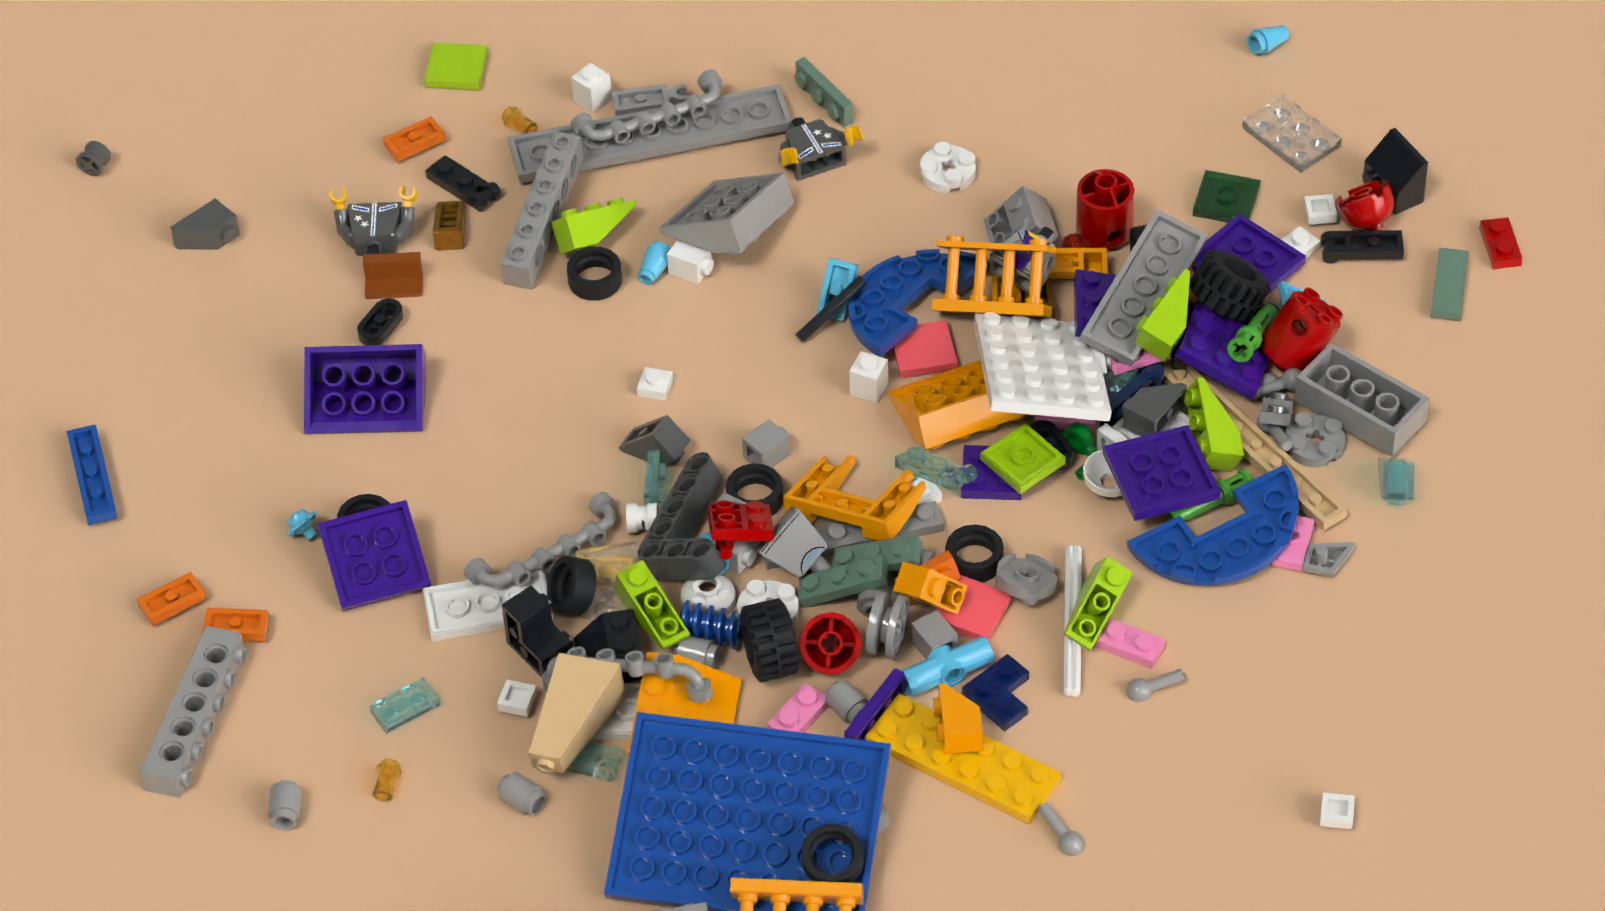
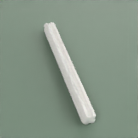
[1063,545,1082,697]

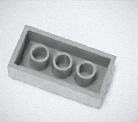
[1294,343,1430,457]

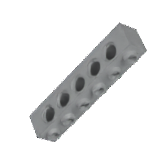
[501,132,584,290]
[140,626,247,798]

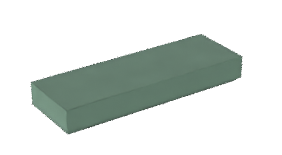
[1431,248,1468,321]

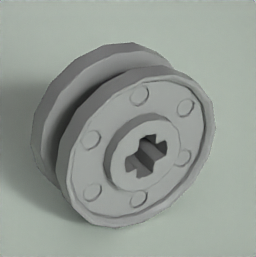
[865,590,910,660]

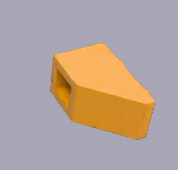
[893,562,968,615]
[933,684,983,754]

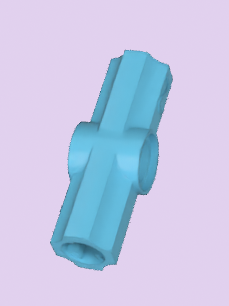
[901,636,994,696]

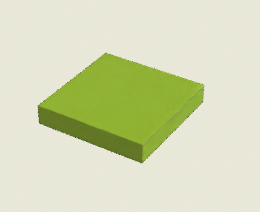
[424,42,488,90]
[980,423,1066,494]

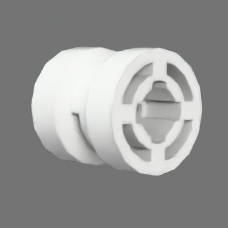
[626,503,658,533]

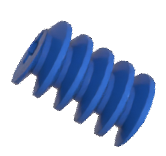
[679,600,743,650]

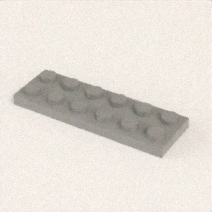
[1079,209,1208,367]

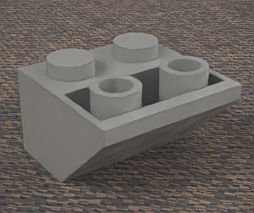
[983,186,1059,244]

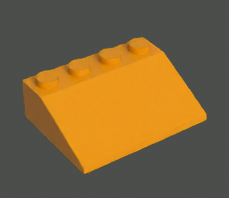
[887,360,1028,450]
[627,652,742,759]

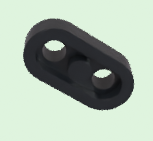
[357,298,403,345]
[1030,420,1073,470]

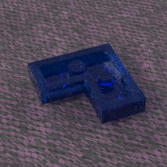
[962,654,1029,732]

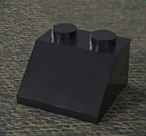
[1362,128,1428,215]
[574,608,642,683]

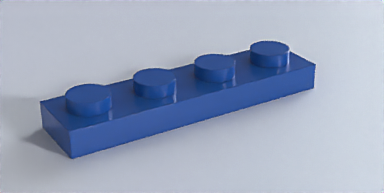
[67,424,118,526]

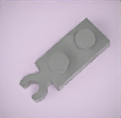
[611,84,688,116]

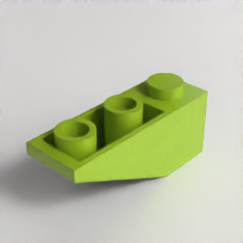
[551,197,637,255]
[1135,268,1190,362]
[1184,377,1244,472]
[1064,556,1133,651]
[614,560,690,650]

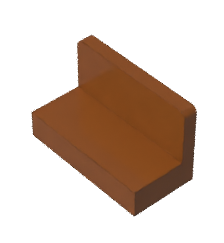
[363,252,423,299]

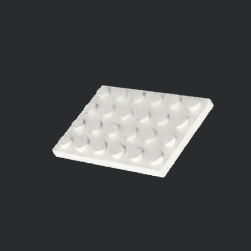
[974,312,1112,422]

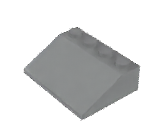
[659,172,794,255]

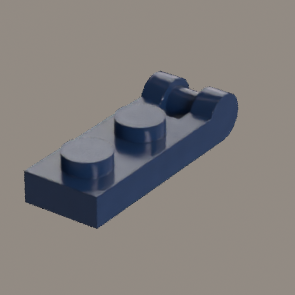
[1100,364,1165,428]

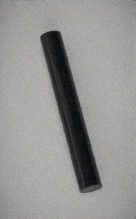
[795,276,867,343]

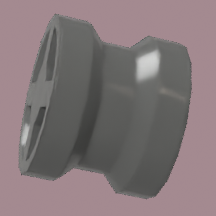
[76,141,111,176]

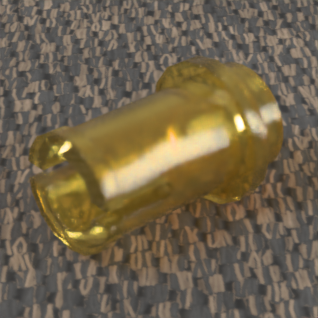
[502,107,537,134]
[372,759,402,802]

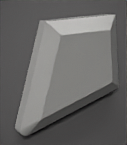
[1302,542,1355,578]

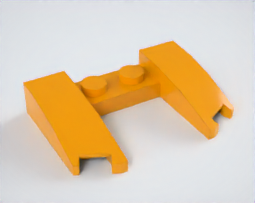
[991,248,1108,317]
[783,455,926,541]

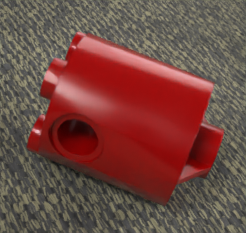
[1076,169,1135,250]
[1261,287,1343,371]

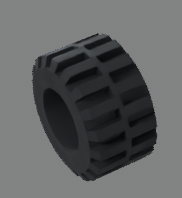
[1189,250,1270,322]
[740,598,800,683]

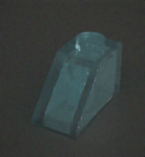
[1378,458,1414,505]

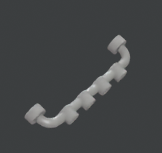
[571,69,722,144]
[464,492,616,587]
[541,647,713,703]

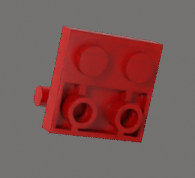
[708,500,774,560]

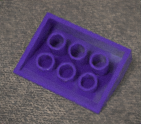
[304,344,426,434]

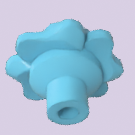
[287,509,317,541]

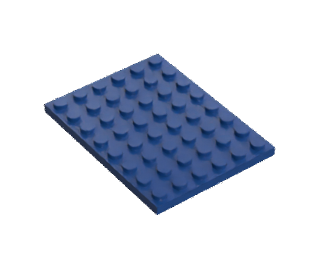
[604,712,891,911]

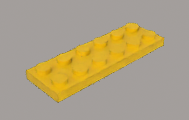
[865,694,1062,824]

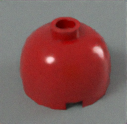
[1334,180,1394,231]
[799,612,862,675]

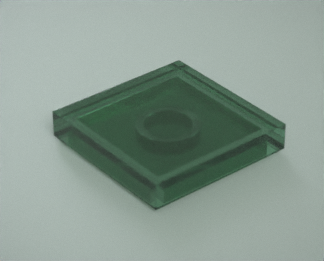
[1192,170,1261,223]

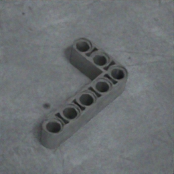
[637,452,725,580]

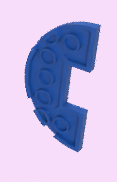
[849,249,990,357]
[1127,464,1299,586]

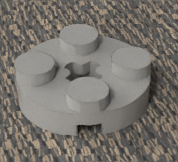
[1285,413,1345,467]
[995,554,1058,605]

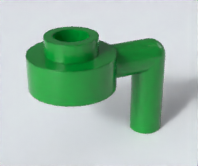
[1063,422,1098,480]

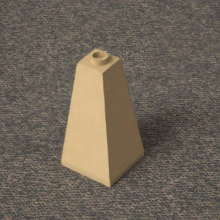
[529,653,626,773]

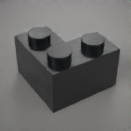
[501,586,574,677]

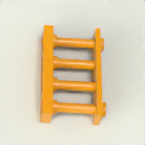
[931,236,1056,318]
[730,878,864,911]

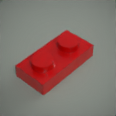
[1479,217,1522,269]

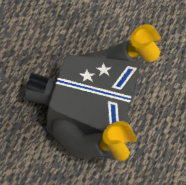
[778,117,864,181]
[329,185,418,256]

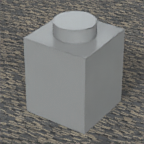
[742,419,790,468]
[911,610,958,660]

